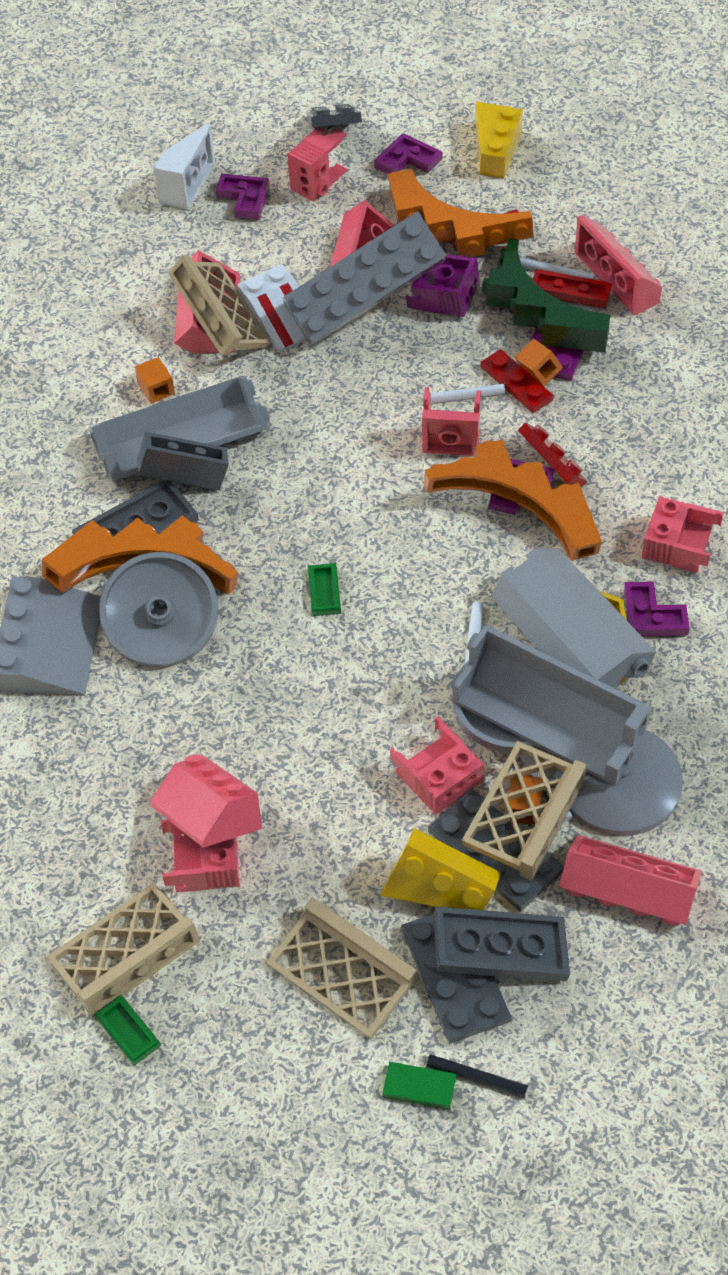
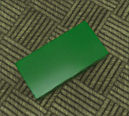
[308,563,341,616]
[94,995,161,1066]
[382,1061,456,1110]

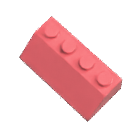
[330,200,395,303]
[575,215,662,316]
[174,250,240,353]
[150,754,262,848]
[559,834,702,926]

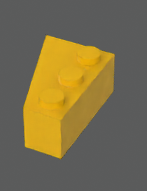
[475,101,523,179]
[380,828,501,910]

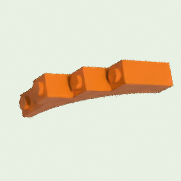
[387,169,534,258]
[423,439,602,561]
[42,515,238,594]

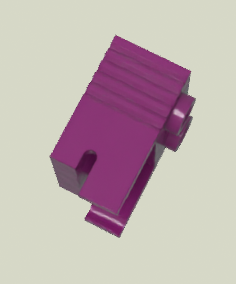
[406,254,480,317]

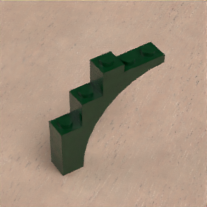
[482,239,611,353]

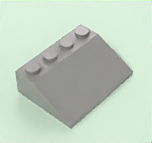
[0,576,101,696]

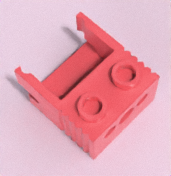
[287,127,348,202]
[422,387,481,456]
[641,496,724,573]
[390,716,484,815]
[161,820,240,893]

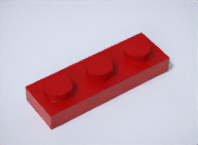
[532,269,612,309]
[480,349,554,413]
[518,422,588,487]

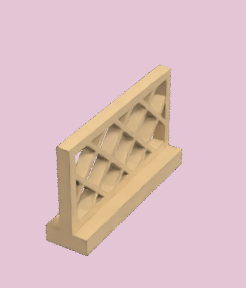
[168,255,272,355]
[462,741,587,881]
[46,883,200,1018]
[266,897,420,1039]

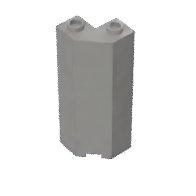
[88,376,270,482]
[492,548,656,689]
[451,624,651,786]

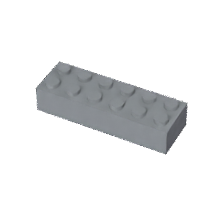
[283,211,447,346]

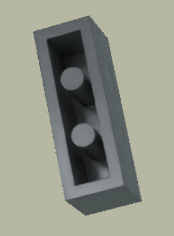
[137,432,229,490]

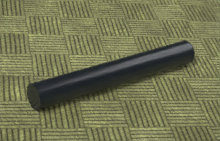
[426,1054,528,1099]

